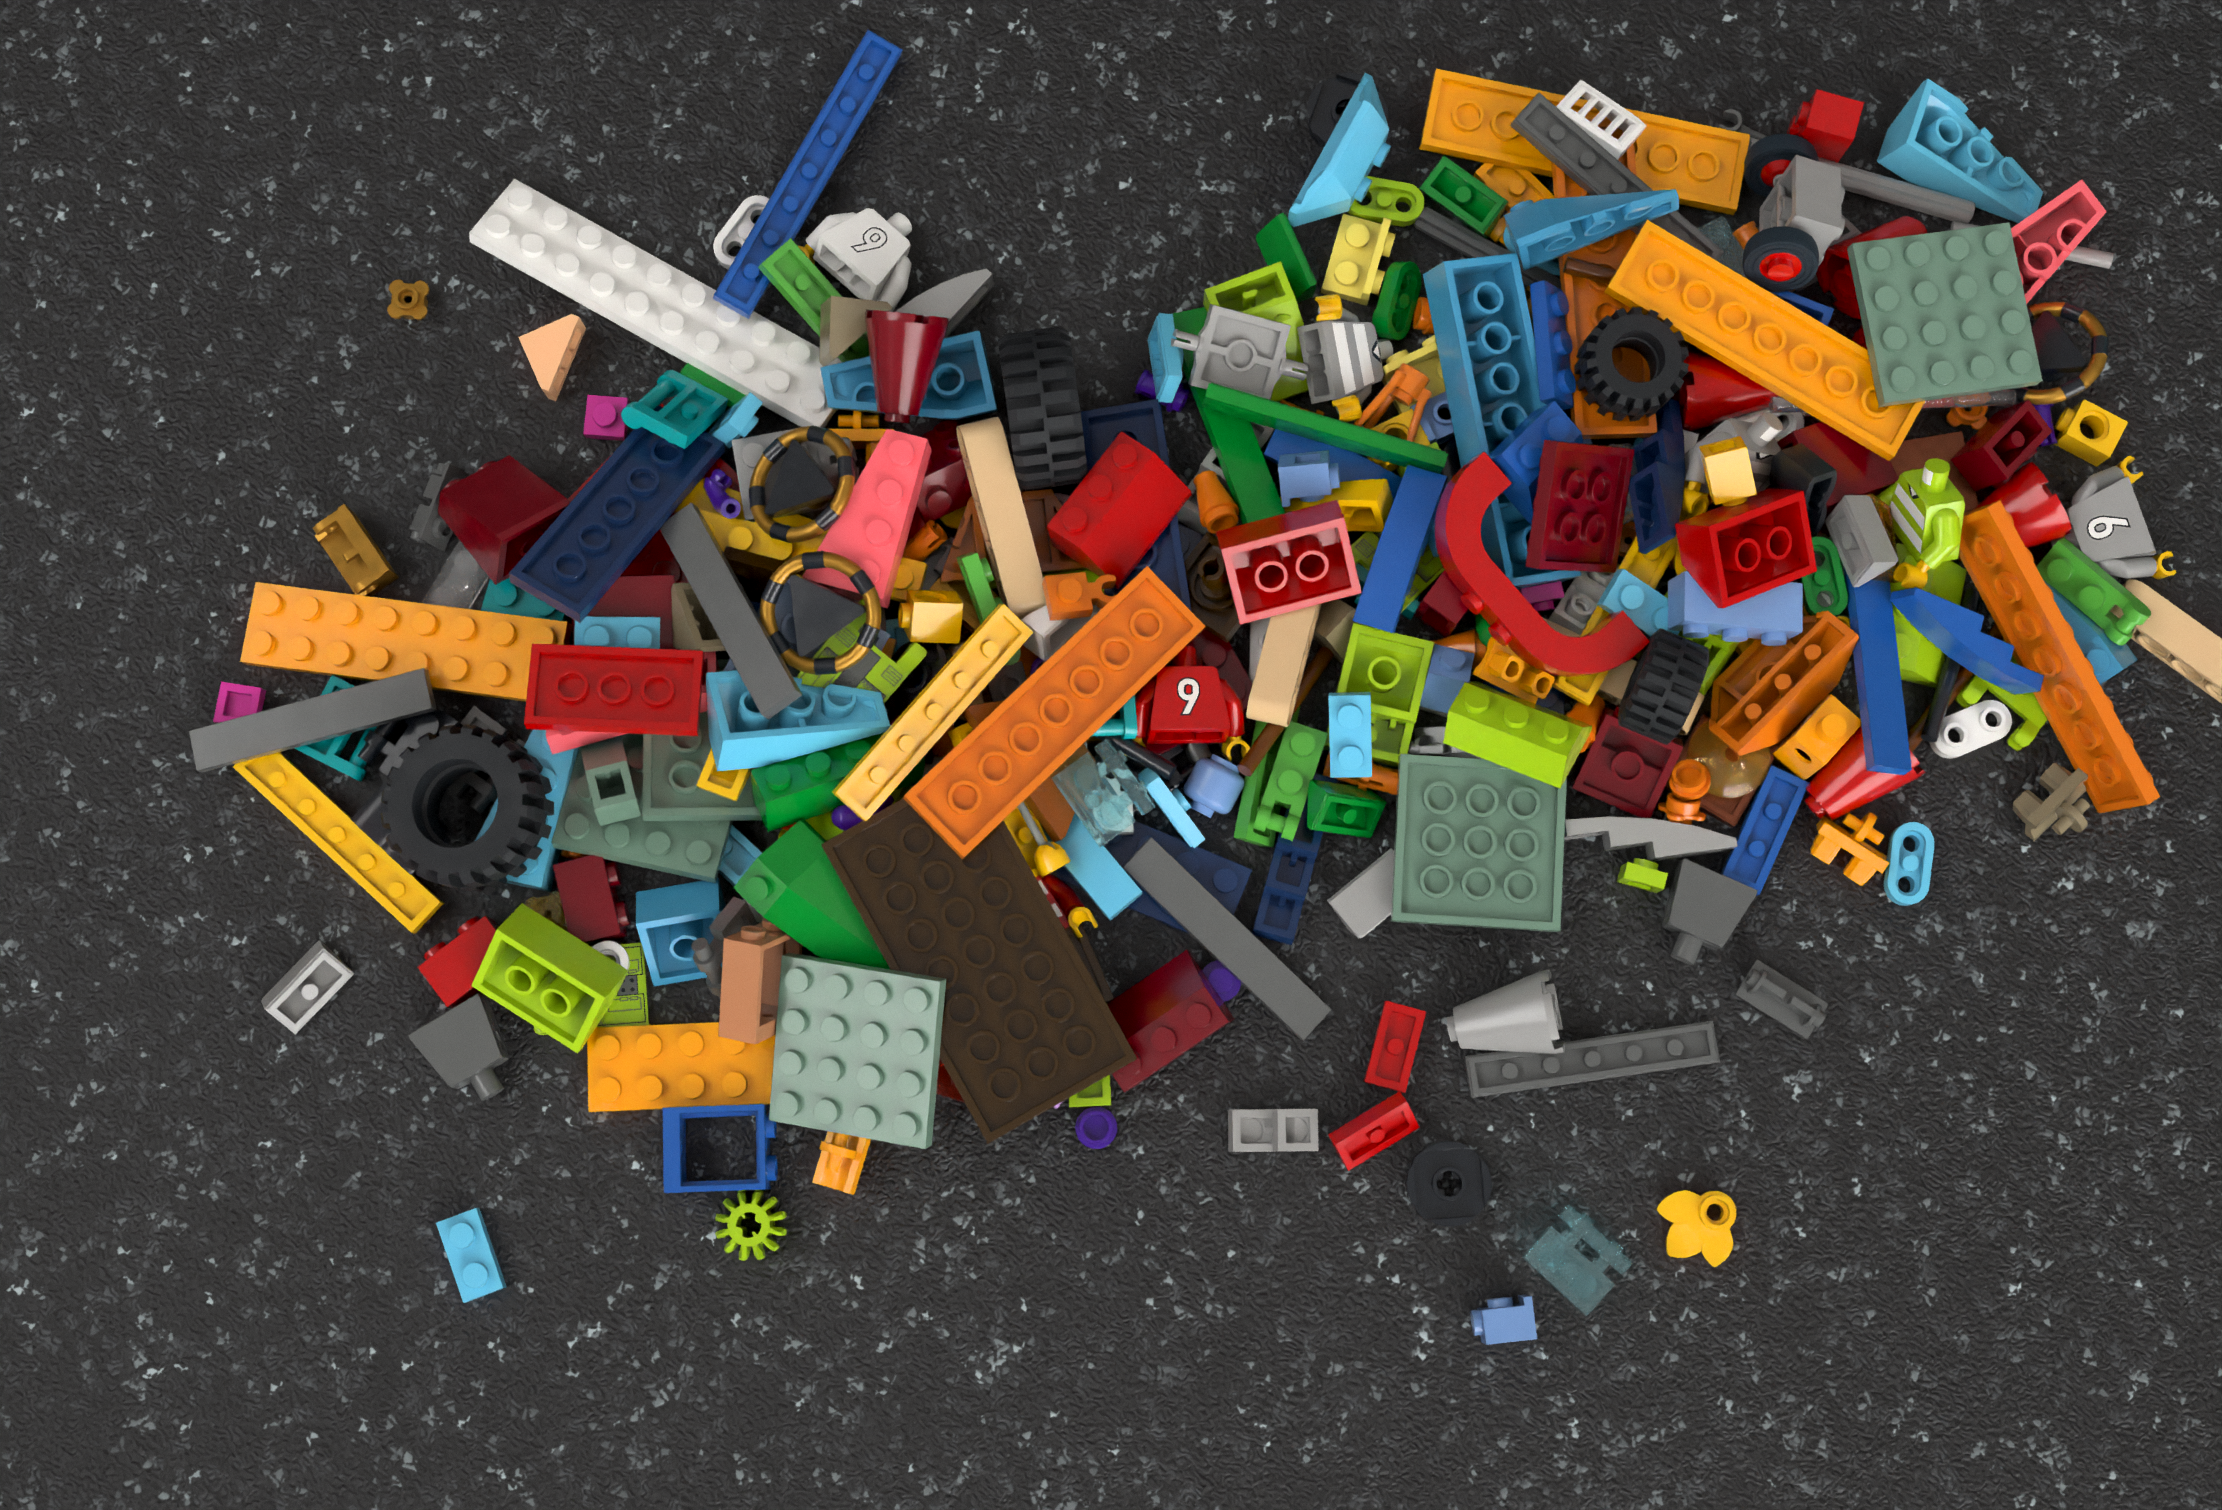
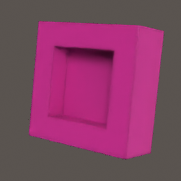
[583,395,630,441]
[1519,581,1564,613]
[213,682,266,724]

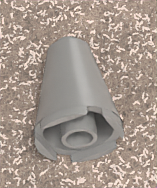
[1446,970,1565,1054]

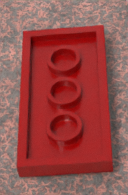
[524,643,704,736]

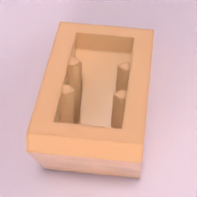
[519,314,586,401]

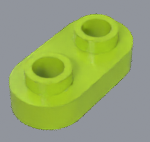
[1348,176,1424,227]

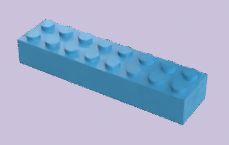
[1423,253,1582,590]

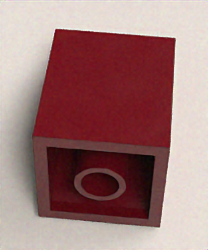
[1777,422,1898,516]
[438,455,570,585]
[572,574,677,650]

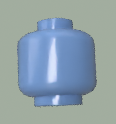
[1183,754,1244,818]

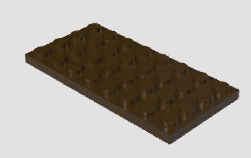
[821,798,1137,1144]

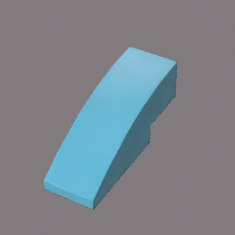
[1040,814,1142,921]

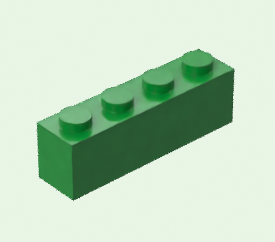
[751,725,925,832]

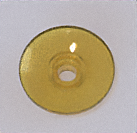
[1687,721,1770,798]

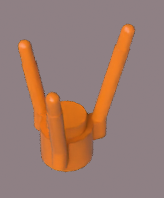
[1354,363,1432,442]

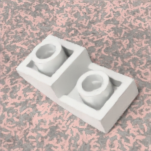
[1548,563,1620,635]

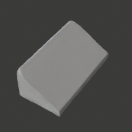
[1825,495,1898,587]
[1327,848,1394,939]
[261,940,354,1035]

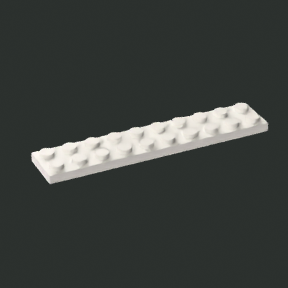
[469,179,842,428]

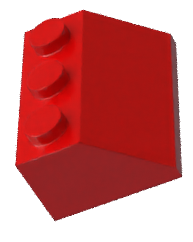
[1046,431,1192,589]
[1675,488,1817,608]
[1216,500,1362,625]

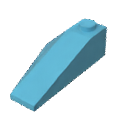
[1877,79,2043,223]
[706,670,890,771]

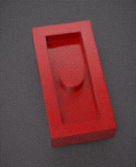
[1364,1001,1426,1093]
[1328,1091,1420,1171]

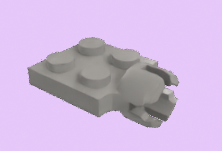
[732,429,859,522]

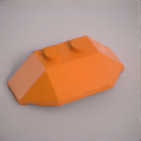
[1709,610,1859,756]

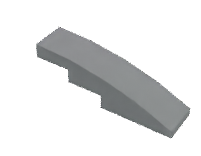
[1564,816,1738,861]

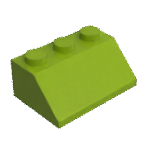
[1888,543,1967,688]
[1443,681,1592,789]
[471,903,629,1053]

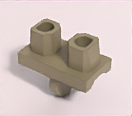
[2013,763,2090,841]

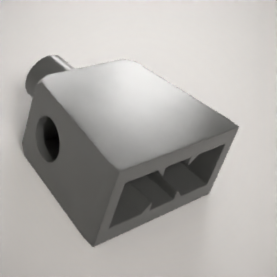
[1662,858,1758,965]
[408,994,509,1101]

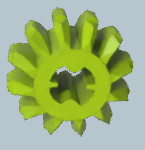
[715,1190,787,1261]

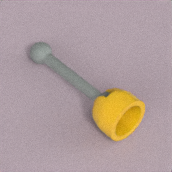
[1017,801,1071,878]

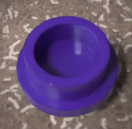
[1202,960,1241,1002]
[1075,1107,1117,1149]

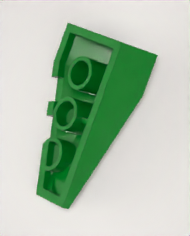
[734,818,890,969]

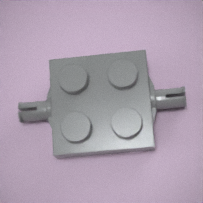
[1171,304,1308,400]

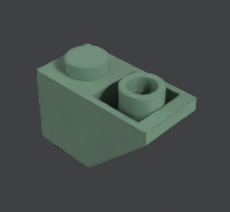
[580,737,641,826]

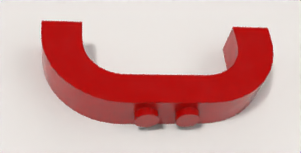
[1435,451,1650,677]

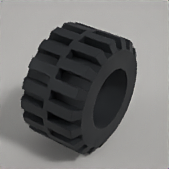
[1574,307,1689,422]
[1618,628,1709,745]

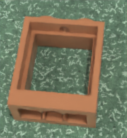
[718,918,803,1045]

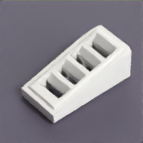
[1556,80,1647,160]
[1021,605,1101,661]

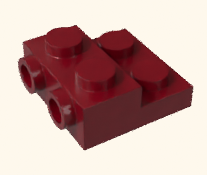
[1572,705,1683,818]

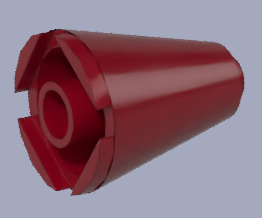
[865,309,949,423]

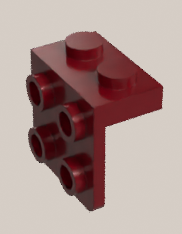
[917,419,972,524]

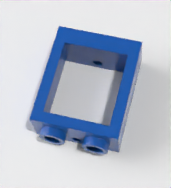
[662,1104,778,1193]

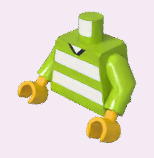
[1874,458,1965,589]

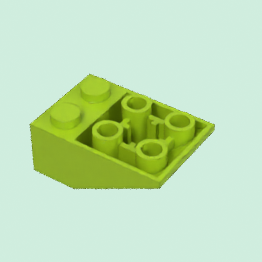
[1203,261,1309,402]

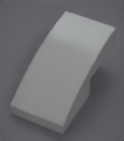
[1228,1109,1319,1152]

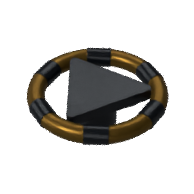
[1999,302,2108,405]
[749,425,855,543]
[760,551,881,675]

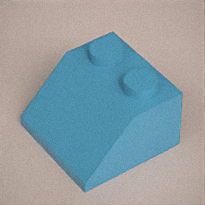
[636,878,726,987]

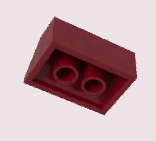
[1107,949,1234,1092]

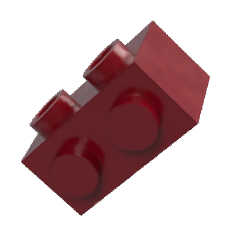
[1951,399,2052,491]

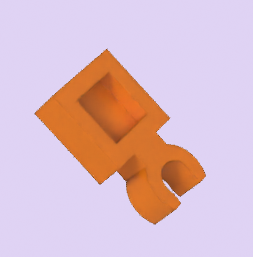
[1042,572,1116,621]

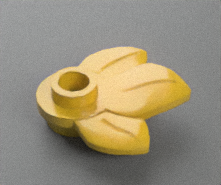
[1656,1190,1736,1267]

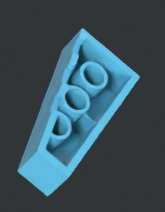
[475,730,580,892]

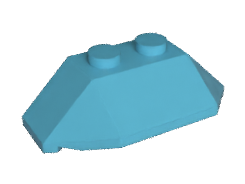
[1288,73,1391,227]

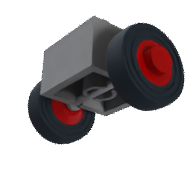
[1743,134,1845,292]

